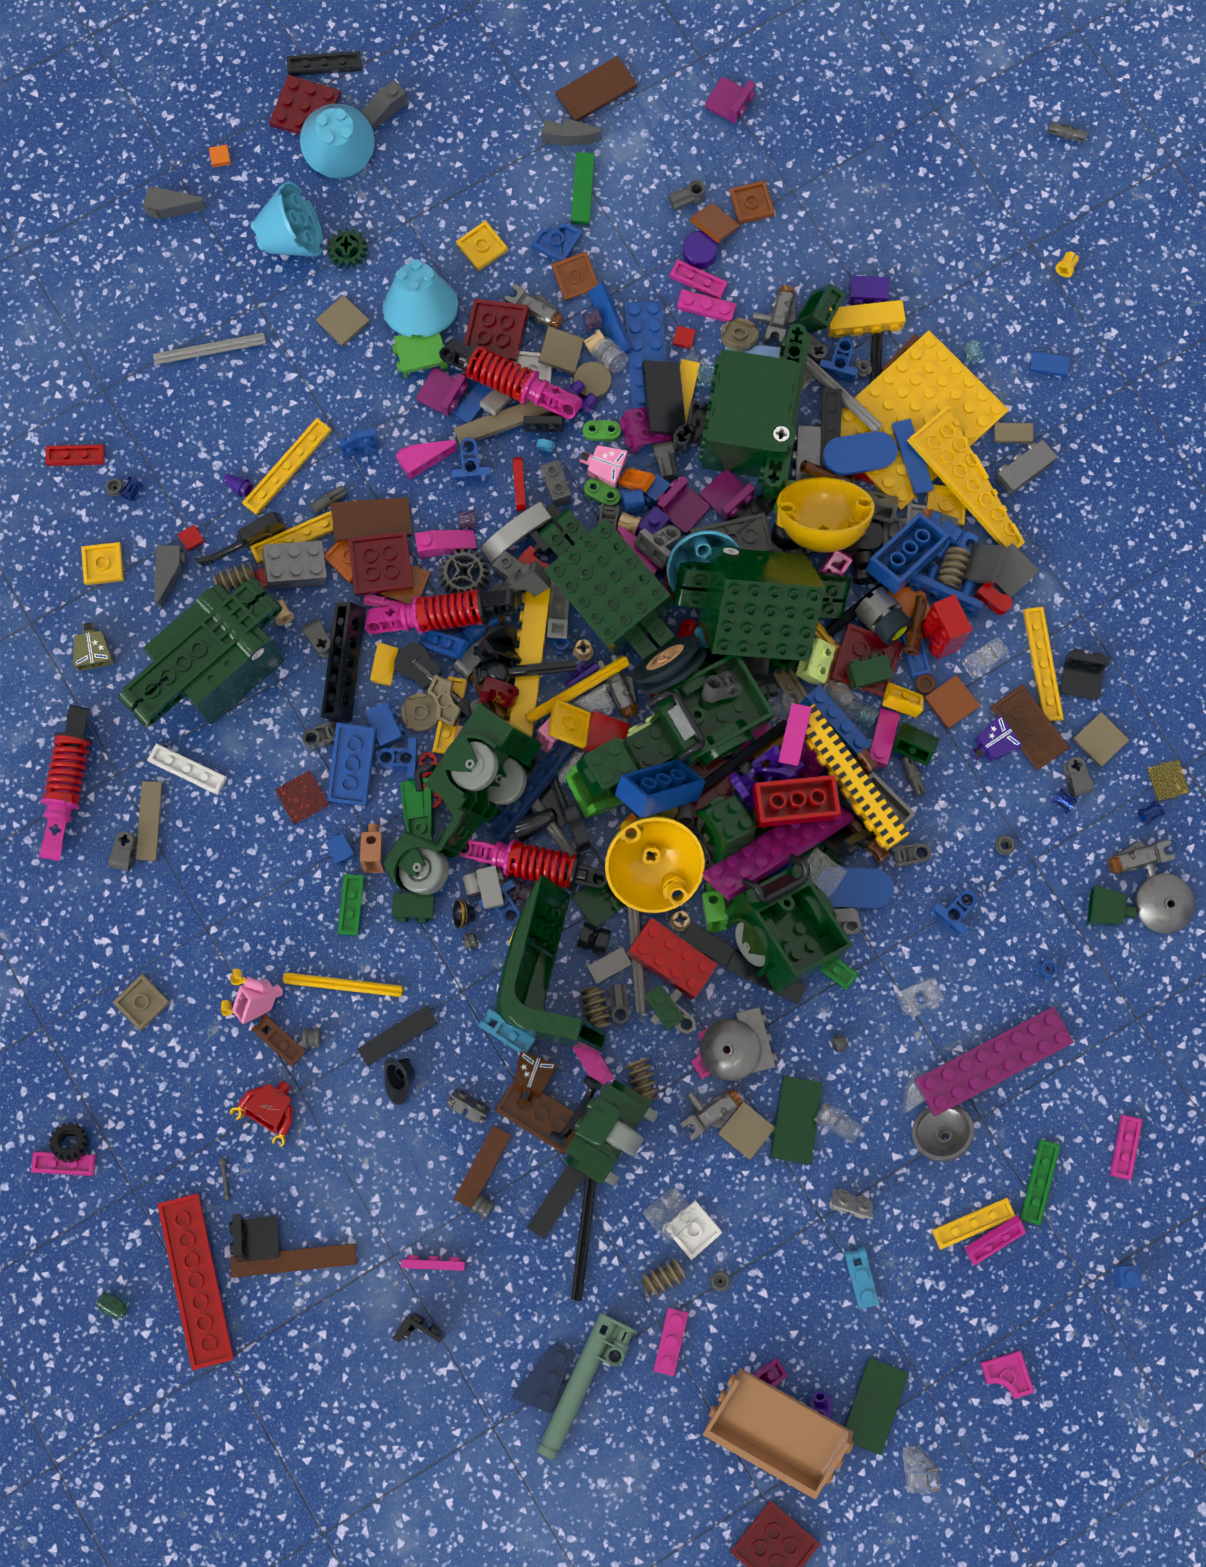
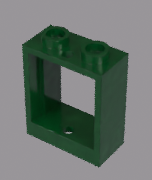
[794,284,846,334]

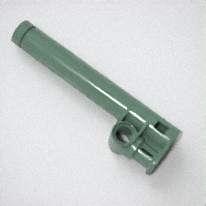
[536,1312,638,1460]

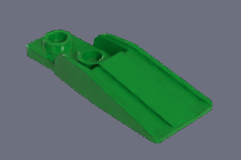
[400,778,434,841]

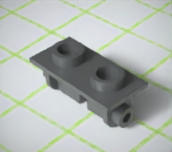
[447,1089,491,1124]

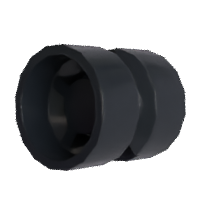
[851,551,878,585]
[577,922,612,956]

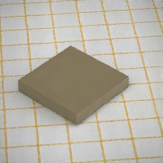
[316,295,370,347]
[538,326,584,375]
[1072,712,1129,768]
[112,974,171,1031]
[718,1102,774,1160]

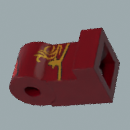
[478,676,519,708]

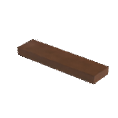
[454,1126,511,1209]

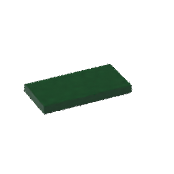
[770,1076,823,1165]
[845,1357,909,1455]

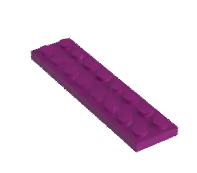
[703,805,853,901]
[914,1006,1074,1117]

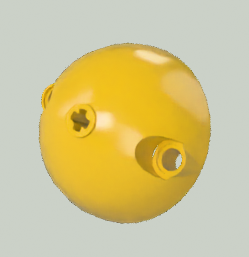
[777,477,875,553]
[605,816,705,913]

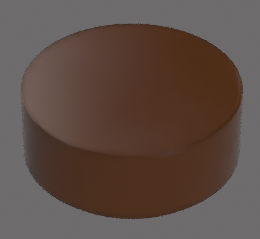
[915,674,935,695]

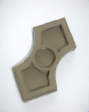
[427,674,463,727]

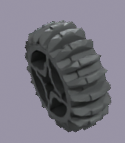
[438,548,490,595]

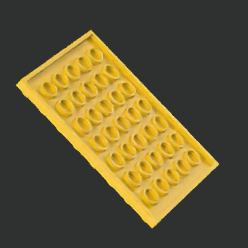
[841,330,1009,512]

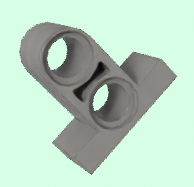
[634,525,681,569]
[650,989,696,1035]

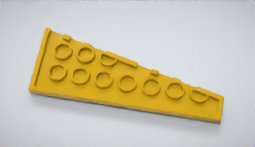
[907,405,1025,548]

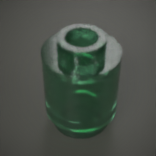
[96,1291,129,1321]

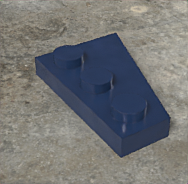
[511,1344,573,1413]

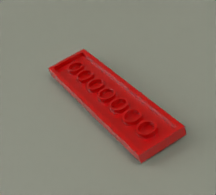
[157,1193,235,1371]

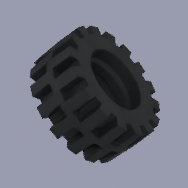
[49,1122,89,1163]

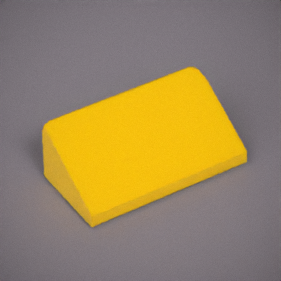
[370,642,399,686]
[882,682,923,718]

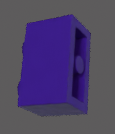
[849,275,889,305]

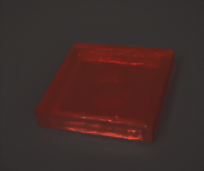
[275,770,329,825]

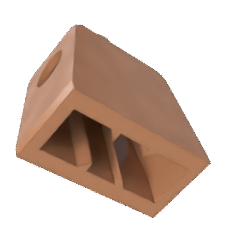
[360,823,384,873]

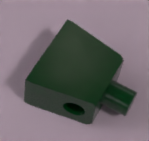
[1086,885,1136,926]

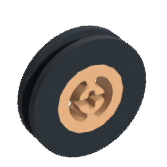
[632,635,707,694]

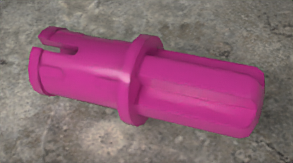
[363,594,403,612]

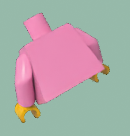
[221,969,282,1024]

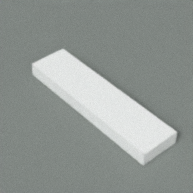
[147,743,227,795]

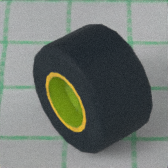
[874,608,912,645]

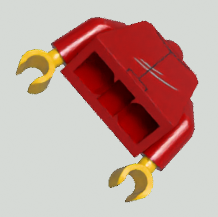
[230,1081,293,1147]

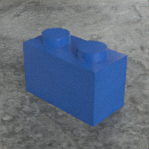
[365,701,405,749]

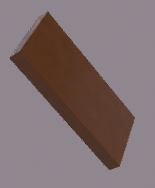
[555,56,637,122]
[331,497,412,542]
[990,684,1070,771]
[495,1080,575,1154]

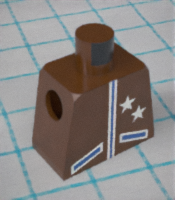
[513,1051,557,1104]

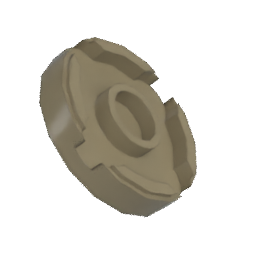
[721,318,759,352]
[574,362,611,398]
[401,693,439,732]

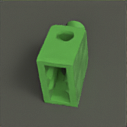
[702,883,728,933]

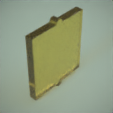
[1147,760,1190,801]

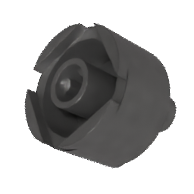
[855,587,903,633]

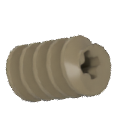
[936,547,971,591]
[212,561,256,593]
[579,986,612,1029]
[626,1058,660,1101]
[640,1258,687,1300]

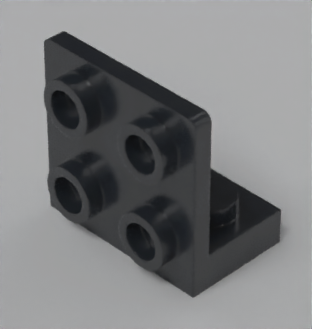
[393,1313,445,1343]

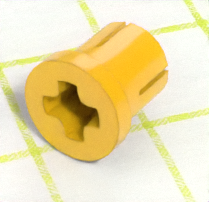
[1055,251,1079,277]

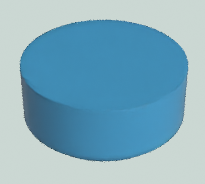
[536,439,556,452]

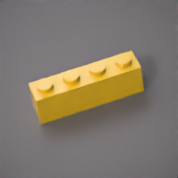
[827,300,906,338]

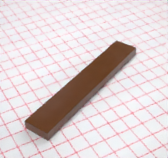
[230,1243,357,1278]

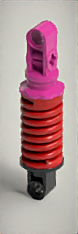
[439,339,582,419]
[365,587,517,634]
[39,704,93,861]
[458,839,608,892]

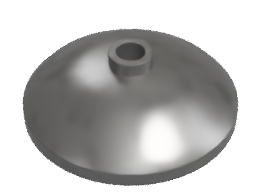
[1135,874,1195,934]
[700,1019,761,1081]
[912,1105,975,1162]

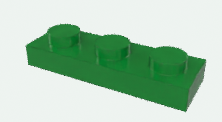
[337,874,365,936]

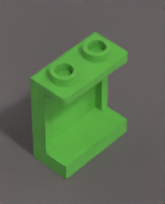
[392,332,448,378]
[565,765,623,819]

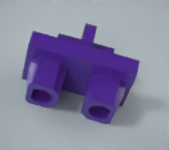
[564,380,599,415]
[565,660,600,688]
[811,1392,833,1420]

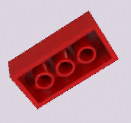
[921,594,973,660]
[752,775,841,828]
[625,918,718,1000]

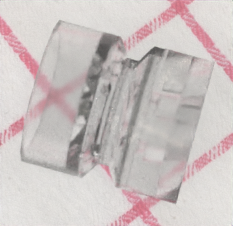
[593,338,628,374]

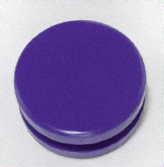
[683,231,718,269]

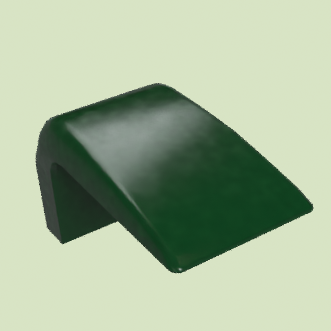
[496,875,607,1053]

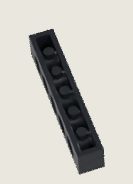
[321,601,366,722]

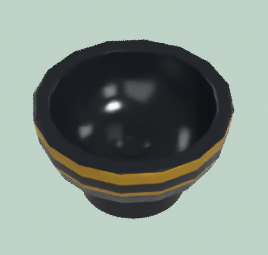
[452,900,475,929]

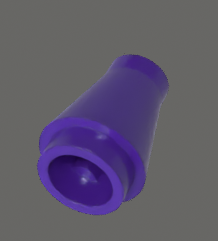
[223,474,253,497]

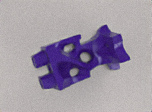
[729,745,805,808]

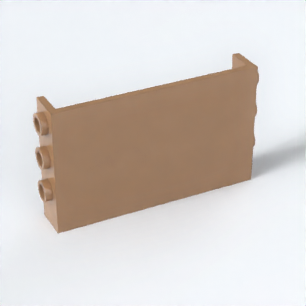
[703,1368,854,1499]

